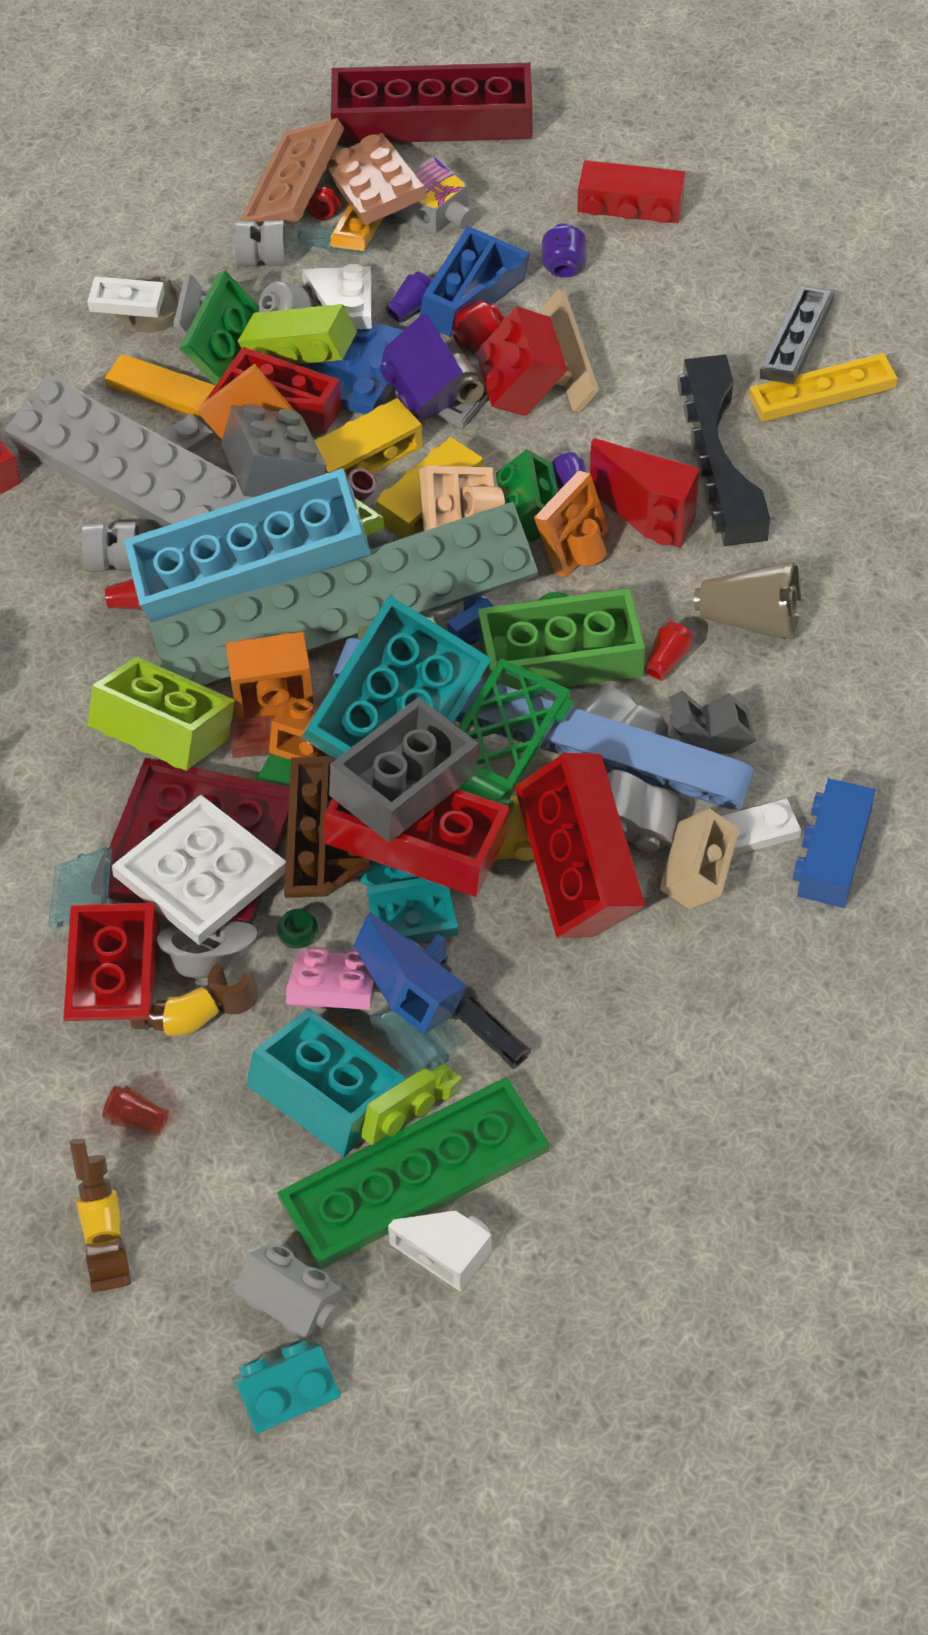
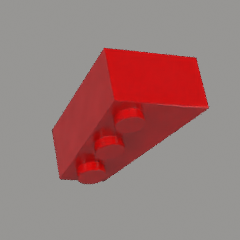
[209,347,342,434]

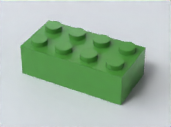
[478,588,645,690]

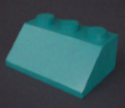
[246,1008,406,1157]

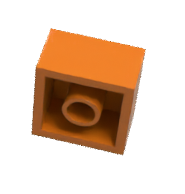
[225,632,314,726]

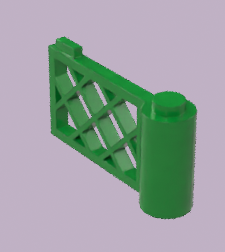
[458,658,574,817]

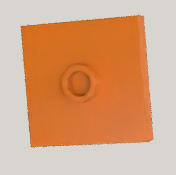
[198,364,296,439]

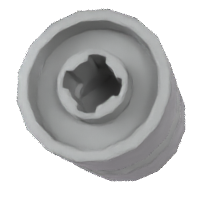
[234,220,286,267]
[81,522,140,572]

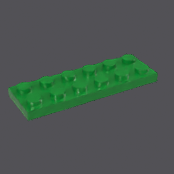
[277,1077,549,1269]

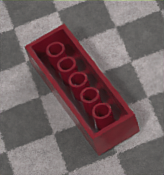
[331,62,533,144]

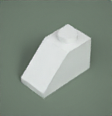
[388,1210,492,1292]

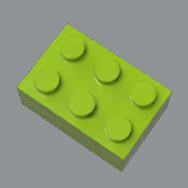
[87,656,235,771]

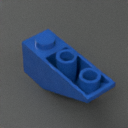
[353,912,467,1034]

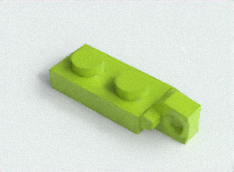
[361,1063,463,1145]

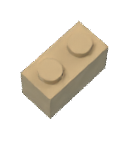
[659,808,740,909]

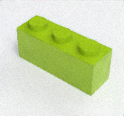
[238,304,357,364]

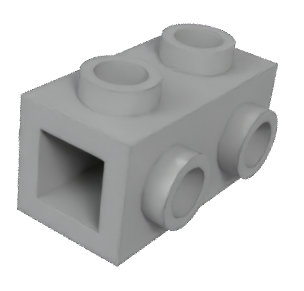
[233,1242,343,1338]

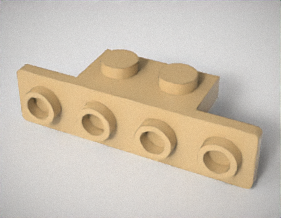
[540,289,599,413]

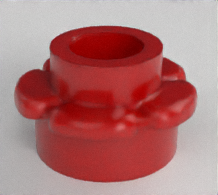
[308,187,341,220]

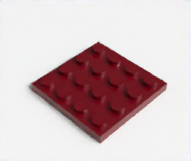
[93,757,290,925]

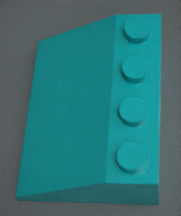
[301,595,491,759]

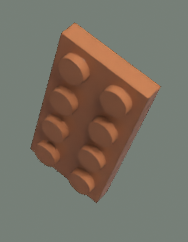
[240,118,344,226]
[326,133,428,225]

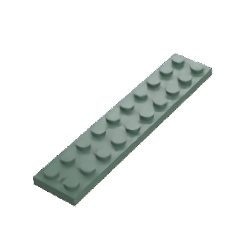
[149,502,538,687]

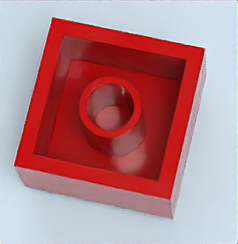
[476,306,567,416]

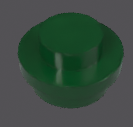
[277,909,318,949]

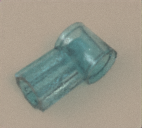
[370,1004,449,1073]

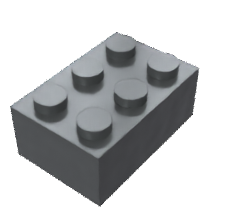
[221,404,327,497]
[329,697,479,843]

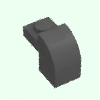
[669,690,756,755]

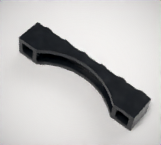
[677,354,770,546]

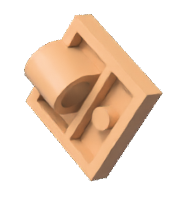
[419,466,505,531]

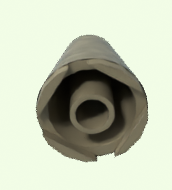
[694,563,801,640]

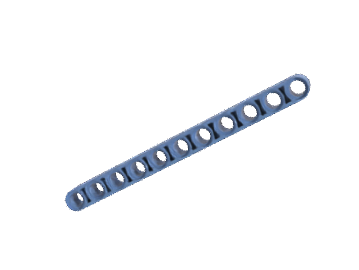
[333,638,755,810]

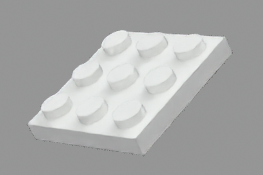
[112,795,286,945]

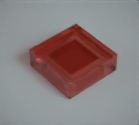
[230,717,270,758]

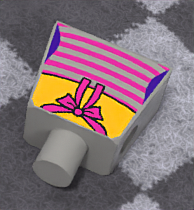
[392,155,474,233]

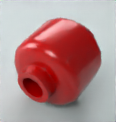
[451,301,504,353]

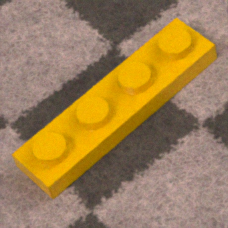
[749,353,898,422]

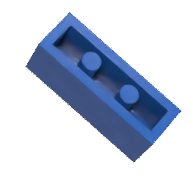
[792,778,876,908]

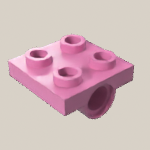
[286,948,377,1010]

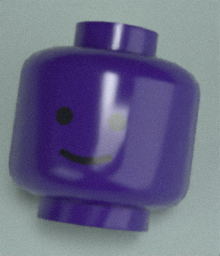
[542,223,587,277]

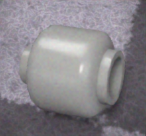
[259,281,311,312]

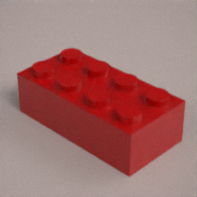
[514,752,645,938]
[323,789,510,898]

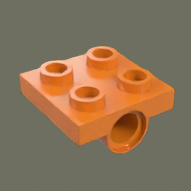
[534,471,609,578]

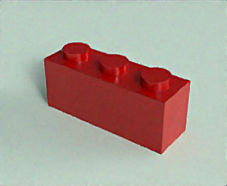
[577,160,685,224]

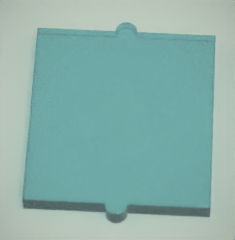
[48,847,112,929]

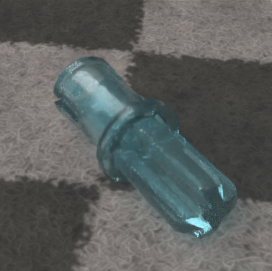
[297,225,365,256]

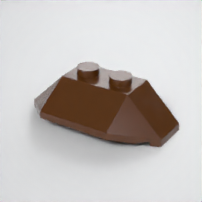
[284,756,371,898]

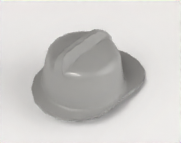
[157,921,258,978]

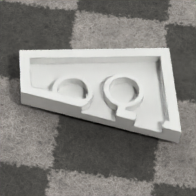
[302,264,372,329]

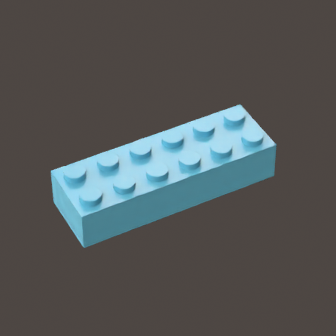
[124,468,371,623]

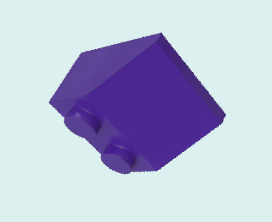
[380,313,463,422]

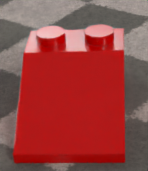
[590,437,700,548]
[63,903,160,1022]

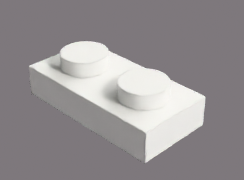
[87,277,165,318]
[722,799,801,856]

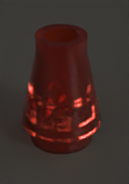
[102,1085,170,1135]

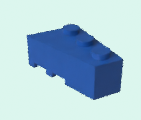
[420,225,530,337]

